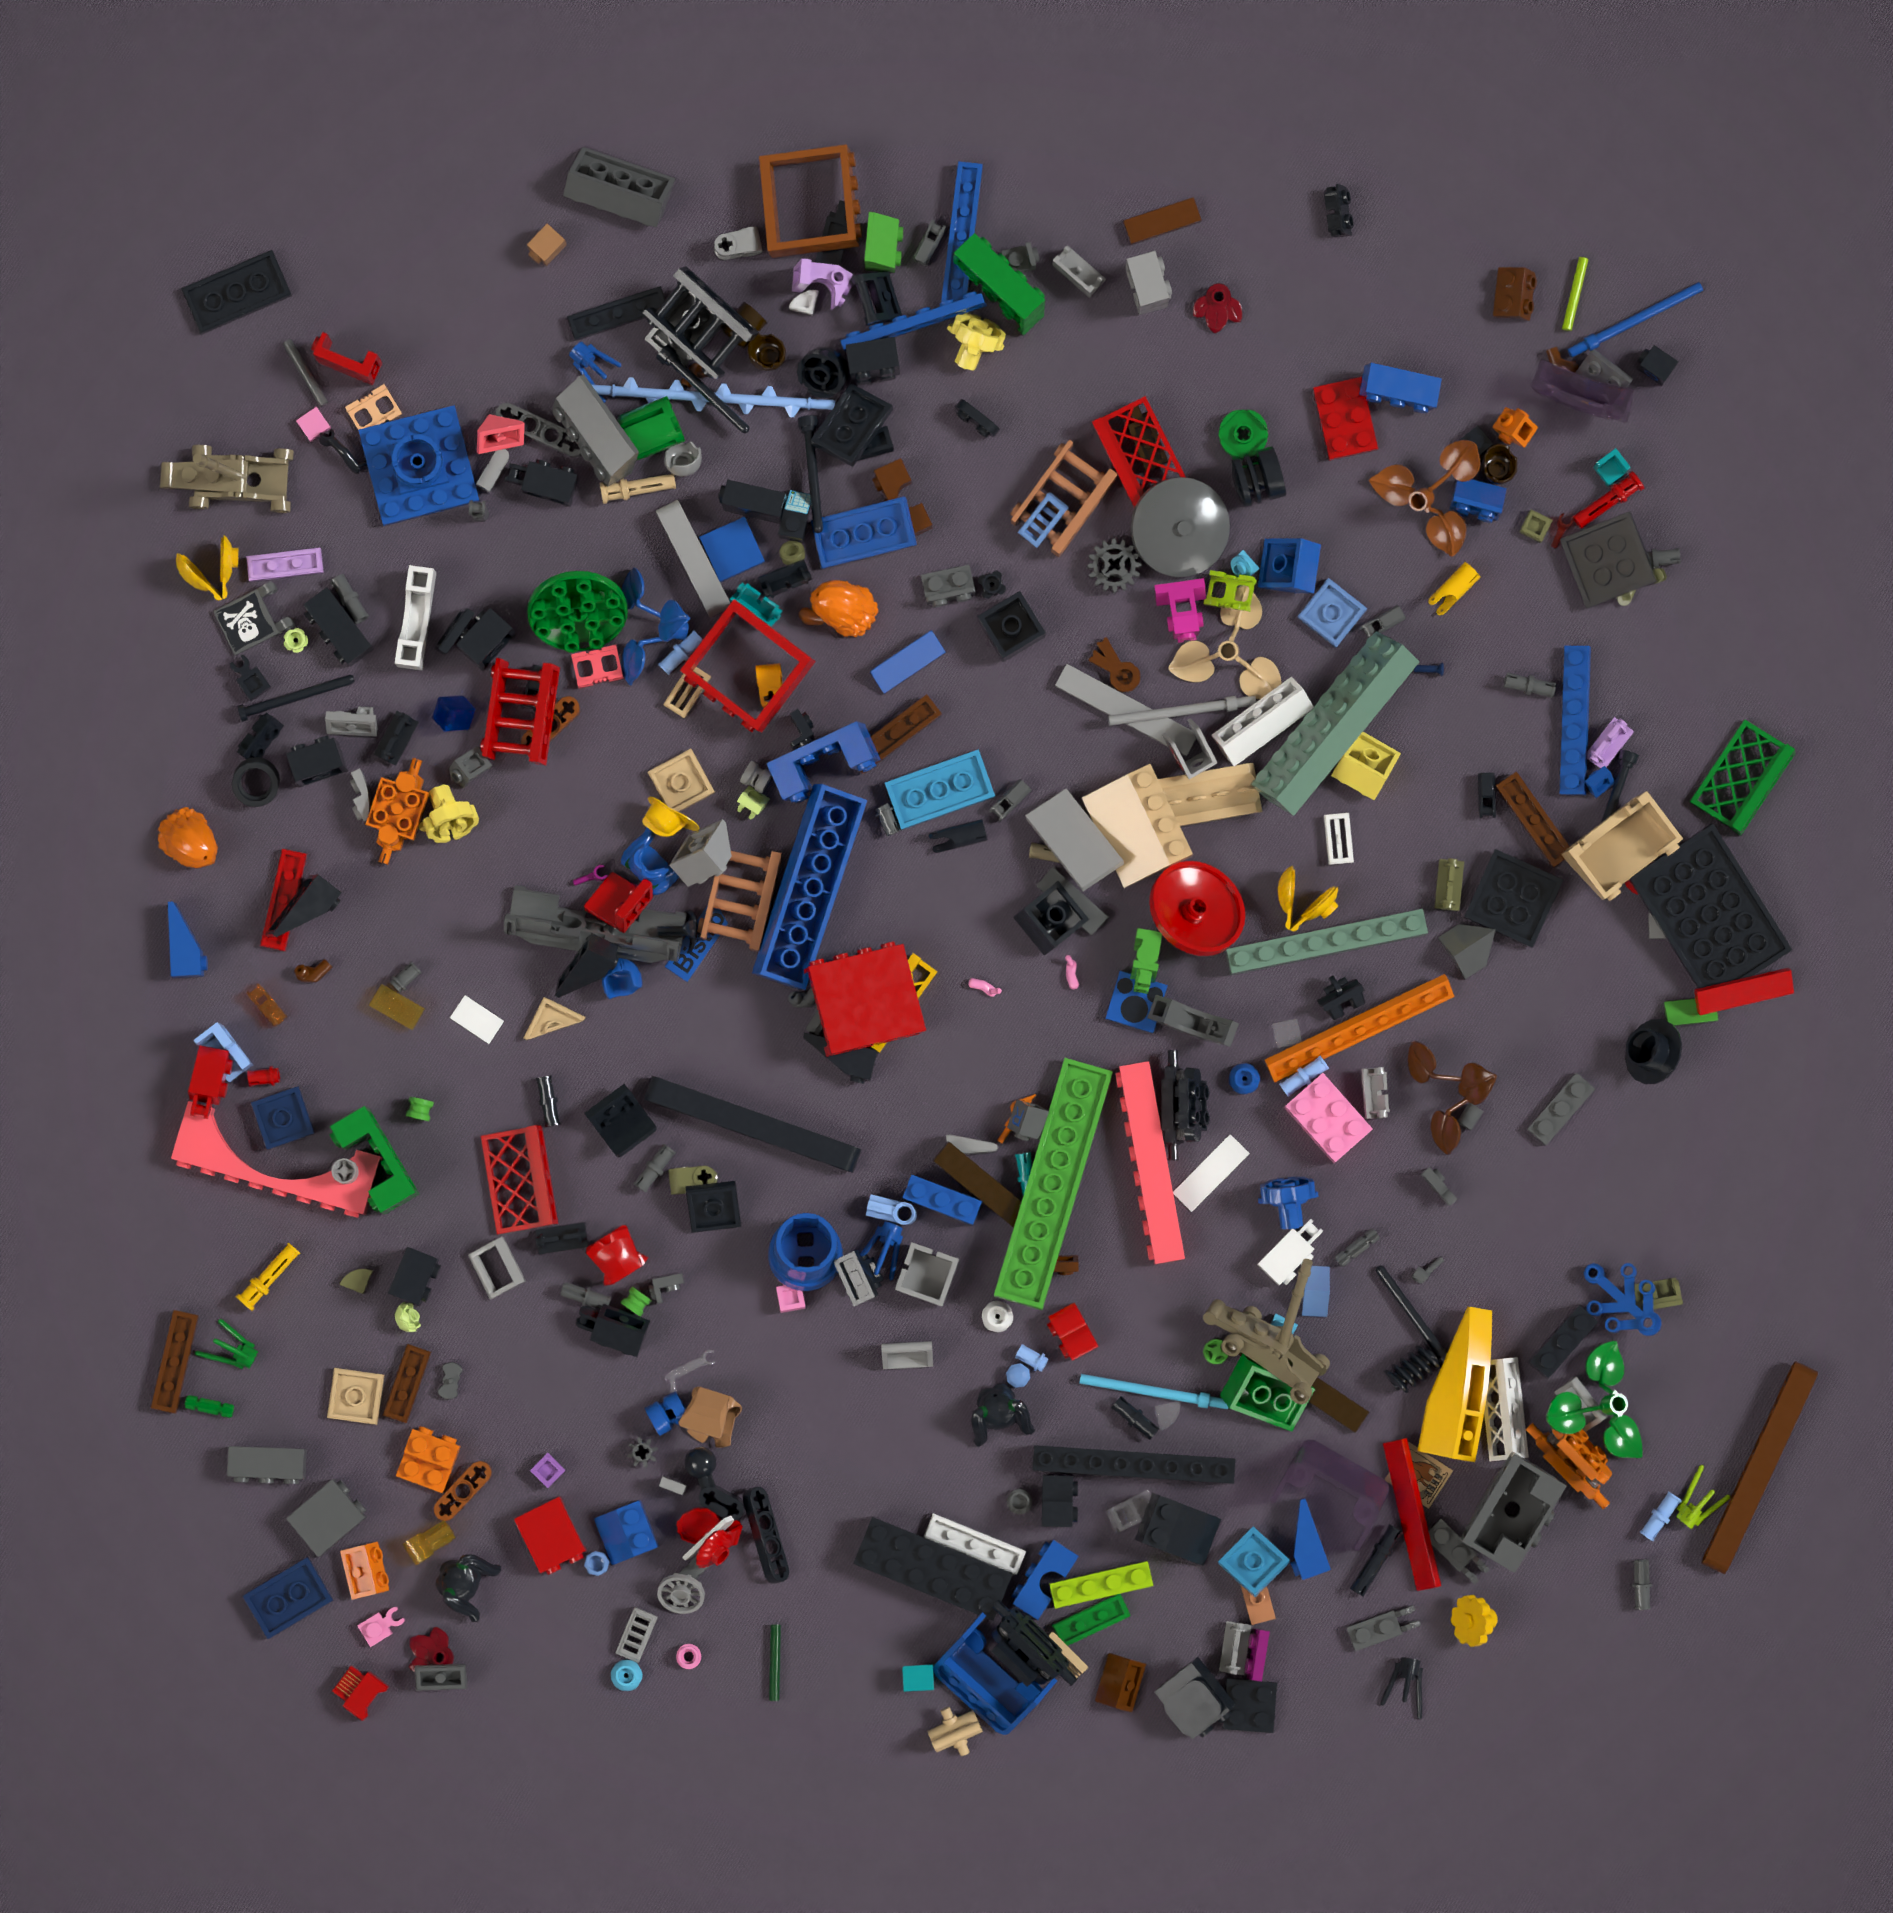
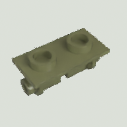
[1434,858,1464,911]

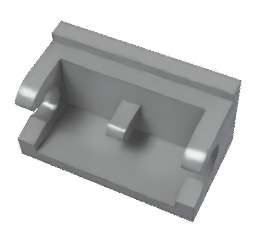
[1052,246,1106,298]

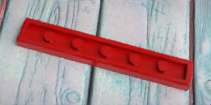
[1383,1438,1441,1591]

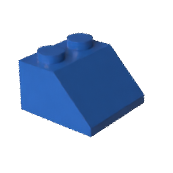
[1258,538,1321,593]
[594,1500,659,1565]

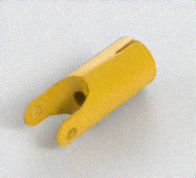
[1428,562,1481,615]

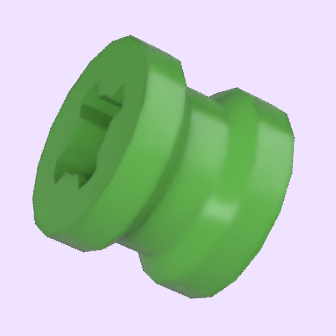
[405,1097,434,1122]
[620,1286,652,1317]
[1203,1339,1228,1364]

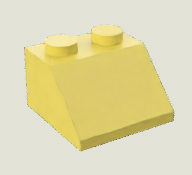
[1331,732,1401,800]

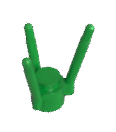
[195,1319,259,1369]

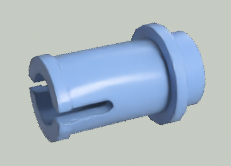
[1015,1344,1048,1372]

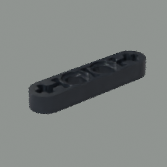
[743,1487,789,1584]

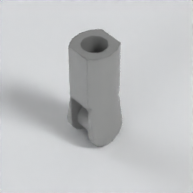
[476,449,509,493]

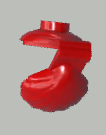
[676,1508,743,1568]

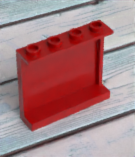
[803,942,926,1057]

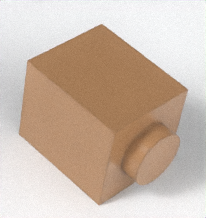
[527,224,567,266]

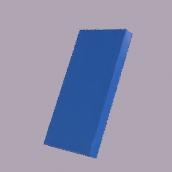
[811,497,917,569]

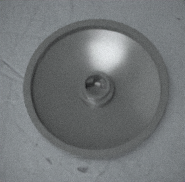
[1131,477,1230,577]

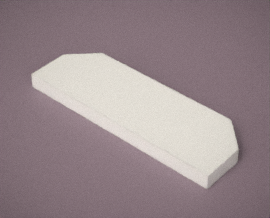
[683,1516,734,1561]

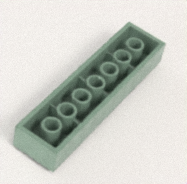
[1251,631,1419,816]

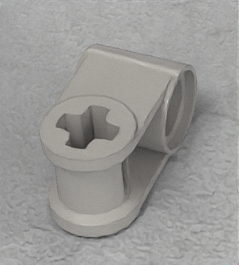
[714,227,763,260]

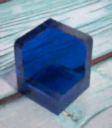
[432,695,475,731]

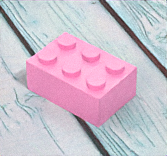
[1284,1073,1373,1163]

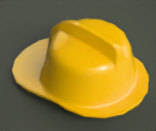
[642,796,700,837]

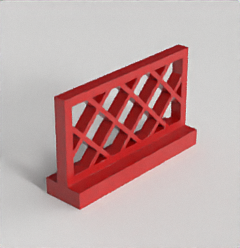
[1092,396,1186,508]
[481,1125,558,1235]

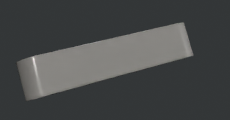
[656,500,730,618]

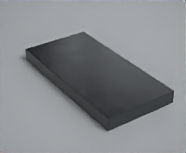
[181,250,292,335]

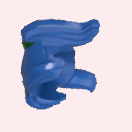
[621,827,679,895]

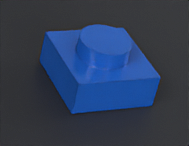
[1585,766,1615,798]

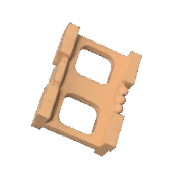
[345,384,402,430]

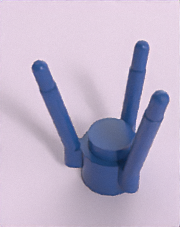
[569,342,622,403]
[860,1221,903,1280]

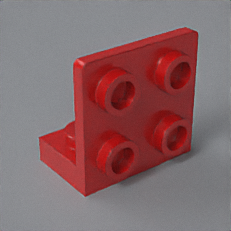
[584,872,653,933]

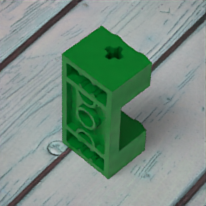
[329,1106,420,1215]

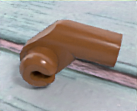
[799,607,825,626]

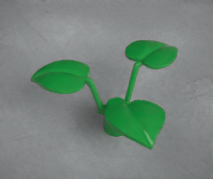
[1546,1341,1643,1458]

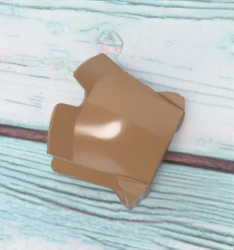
[679,1387,742,1448]

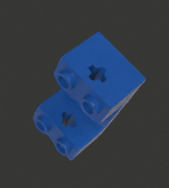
[766,721,881,804]

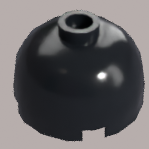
[797,347,848,398]

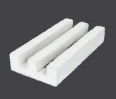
[1324,813,1354,865]

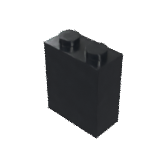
[718,479,787,524]

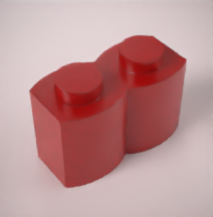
[1047,1302,1099,1361]

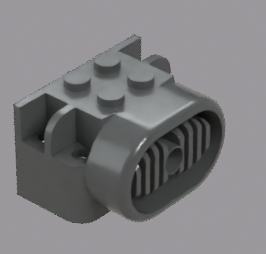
[1461,1451,1567,1573]

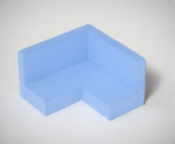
[193,1022,253,1082]

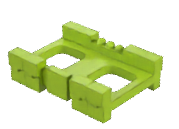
[1203,570,1257,612]

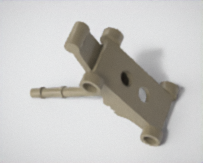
[160,445,294,513]
[1203,1259,1330,1404]

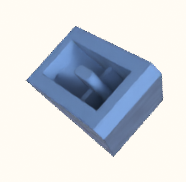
[1302,1266,1330,1317]

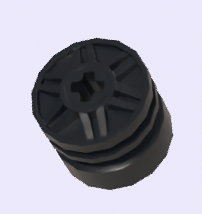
[1231,446,1286,508]

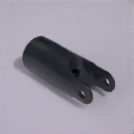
[929,819,988,853]

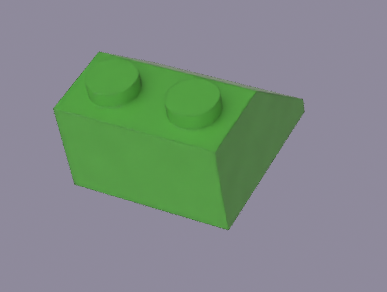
[865,212,904,273]

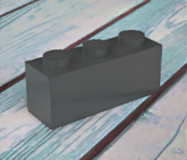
[227,1446,307,1484]

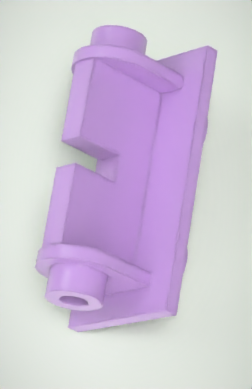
[1587,717,1634,768]

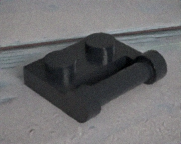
[851,271,902,326]

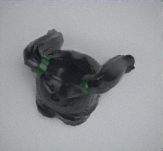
[971,1384,1035,1447]
[435,1554,501,1622]

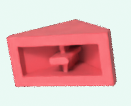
[477,414,525,454]

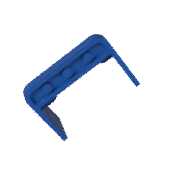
[933,1612,1057,1735]

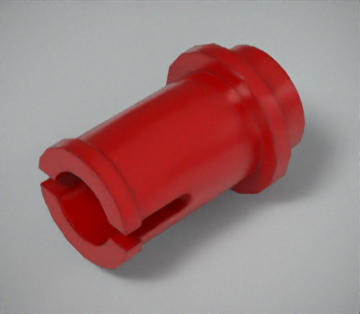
[247,1066,280,1087]

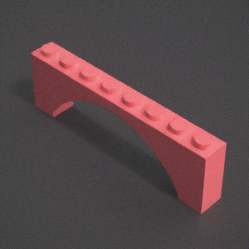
[171,1101,383,1218]

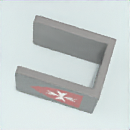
[1162,718,1217,779]

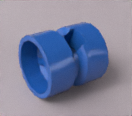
[645,1391,686,1436]

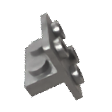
[1569,349,1633,412]

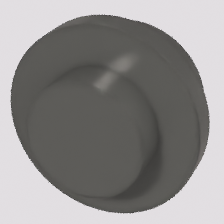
[1007,1489,1032,1514]

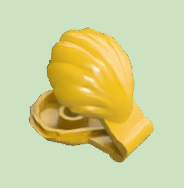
[176,536,238,600]
[1278,866,1338,931]

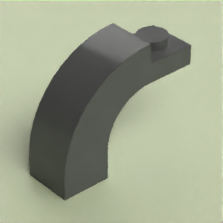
[1147,995,1239,1047]

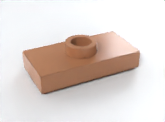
[1240,1584,1276,1625]

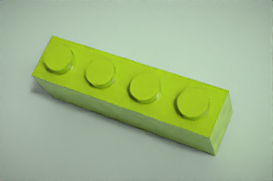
[1049,1561,1153,1609]

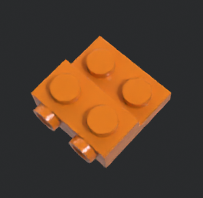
[396,1426,461,1493]

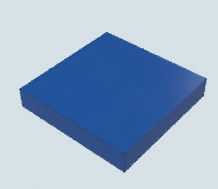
[700,516,765,583]

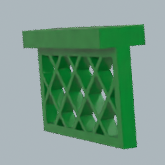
[1690,720,1796,836]

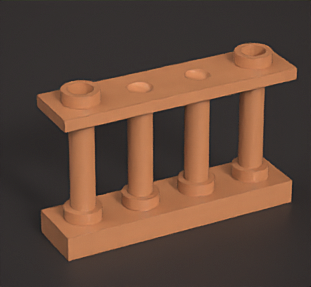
[1010,440,1118,557]
[697,851,782,952]

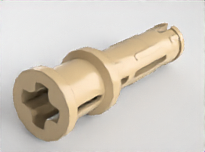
[600,473,676,504]

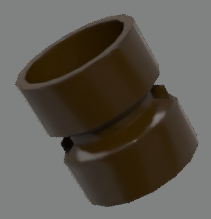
[720,302,767,349]

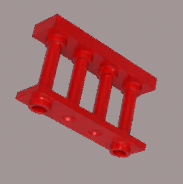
[481,658,560,766]

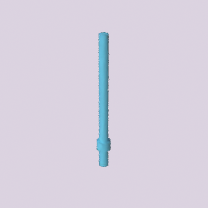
[1079,1374,1228,1409]

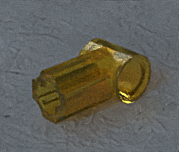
[402,1520,456,1566]

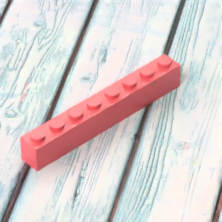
[1115,1061,1185,1265]

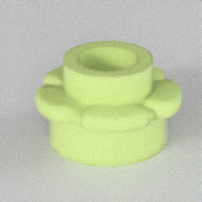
[284,628,308,653]

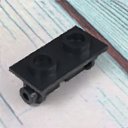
[1324,184,1354,237]
[758,559,813,598]
[374,711,419,766]
[237,712,284,759]
[535,1222,589,1255]

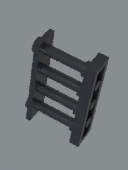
[643,266,759,379]

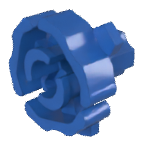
[1258,1177,1319,1229]

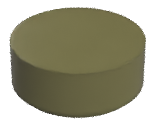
[779,541,805,565]

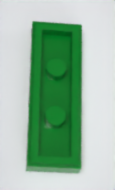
[1052,1594,1131,1646]

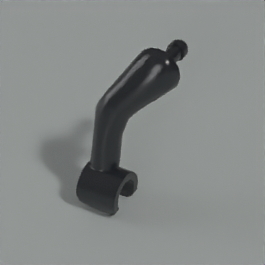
[319,429,368,474]

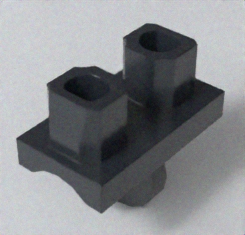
[1317,975,1365,1020]

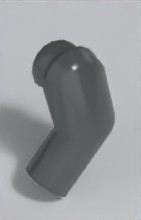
[788,986,816,1008]

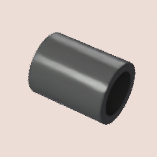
[1457,1103,1483,1131]

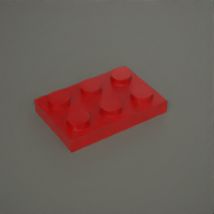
[1313,377,1378,461]

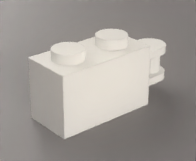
[1257,1219,1323,1286]

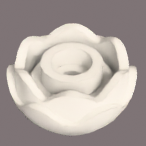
[982,1301,1013,1332]

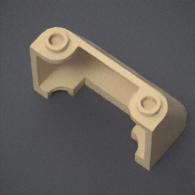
[1561,791,1683,901]

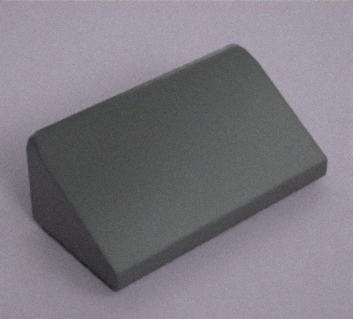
[415,1664,468,1691]

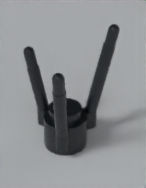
[1380,1657,1423,1720]

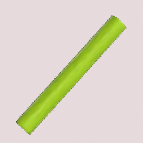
[1562,257,1589,331]

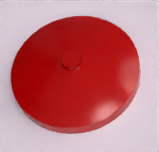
[1149,861,1245,956]

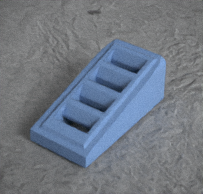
[1017,492,1069,548]

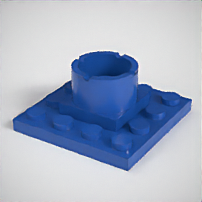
[358,405,480,526]

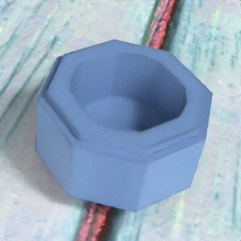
[1006,1363,1030,1388]
[584,1551,610,1576]

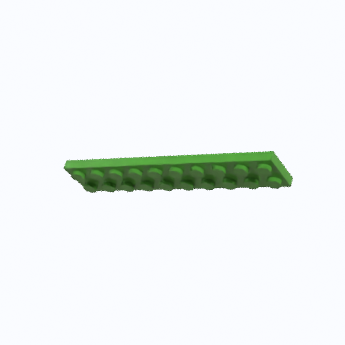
[994,1058,1113,1310]

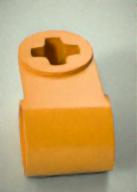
[756,663,783,708]

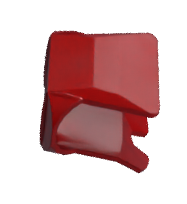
[586,1225,649,1286]

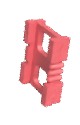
[571,645,624,689]

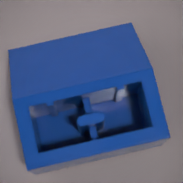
[1449,479,1507,523]

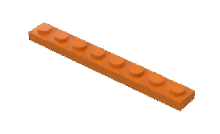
[1265,974,1455,1083]

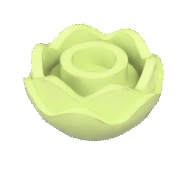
[395,1302,421,1332]

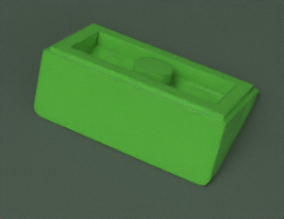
[1664,999,1718,1026]

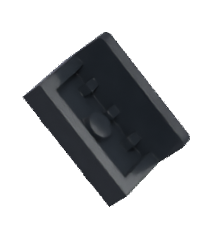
[790,709,815,751]

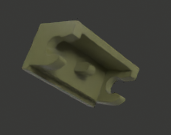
[1635,1278,1683,1311]

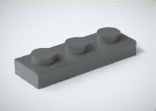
[1527,1072,1595,1146]

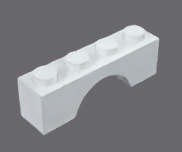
[395,565,436,670]

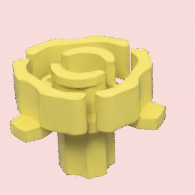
[947,313,1006,370]
[419,784,479,843]

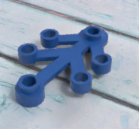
[1584,1263,1662,1336]

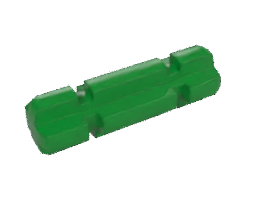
[185,1395,234,1418]

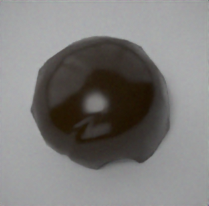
[747,333,786,371]
[1480,444,1517,485]

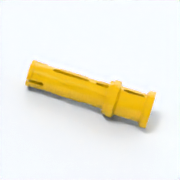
[235,1242,300,1311]

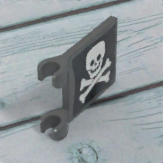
[213,582,295,656]

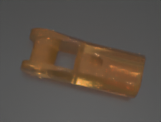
[246,983,287,1027]

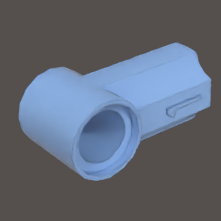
[866,1194,917,1225]

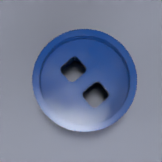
[768,1213,843,1291]

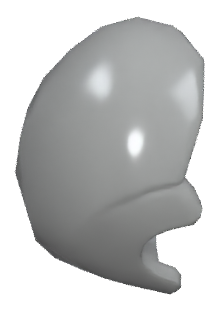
[664,441,702,477]

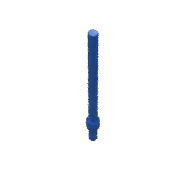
[1567,282,1703,358]

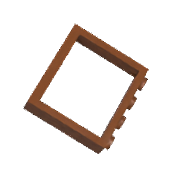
[759,144,862,258]

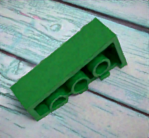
[953,233,1045,336]

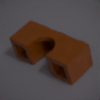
[872,458,933,537]

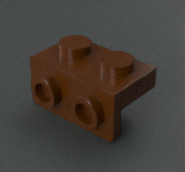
[1493,267,1537,321]

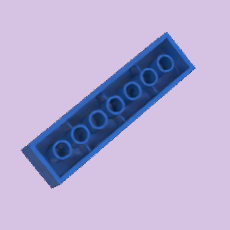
[752,784,867,990]

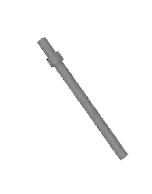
[1108,696,1256,726]

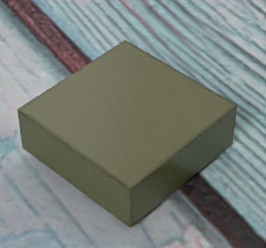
[1519,509,1553,543]

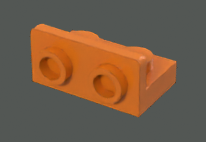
[340,1542,389,1600]

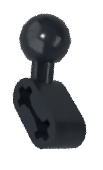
[685,1447,745,1521]

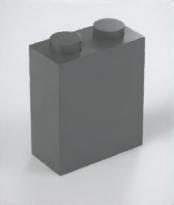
[286,1479,367,1557]

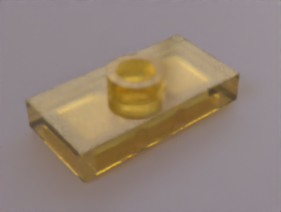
[369,984,425,1030]

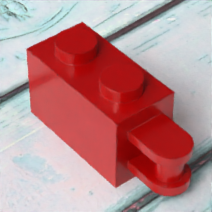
[188,1045,234,1119]

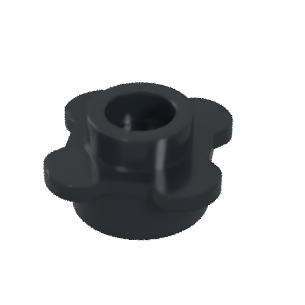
[978,571,1006,599]

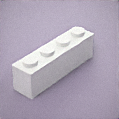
[1212,677,1314,766]

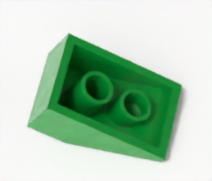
[1220,1353,1315,1431]

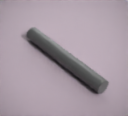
[283,339,328,407]

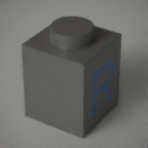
[1007,1100,1049,1141]

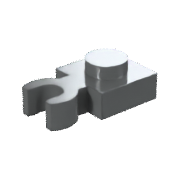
[1420,1167,1457,1206]

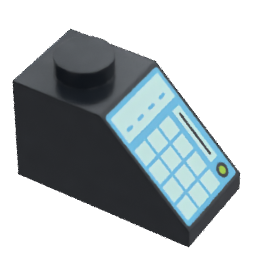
[778,490,811,543]

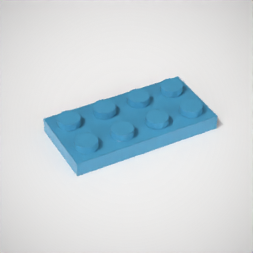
[885,749,995,830]

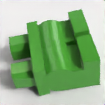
[1130,928,1162,994]

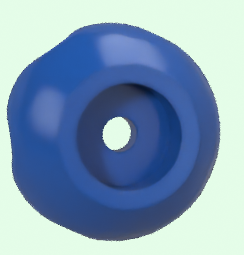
[1229,1063,1260,1095]

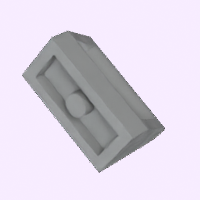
[468,1237,526,1300]
[881,1341,933,1369]
[1554,1376,1608,1432]

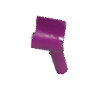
[573,865,608,886]

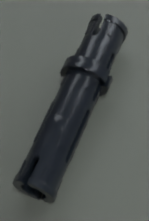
[1350,1524,1403,1597]

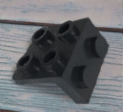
[584,1083,657,1157]

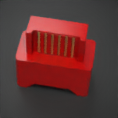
[332,1665,390,1721]

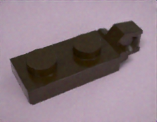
[1128,406,1168,472]

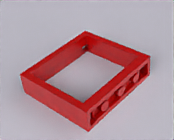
[680,599,816,733]

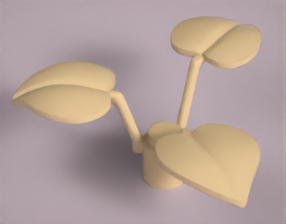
[1169,586,1282,699]

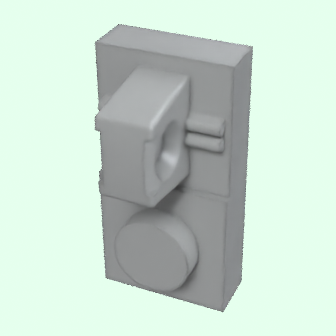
[325,706,377,737]

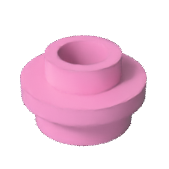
[676,1644,701,1669]

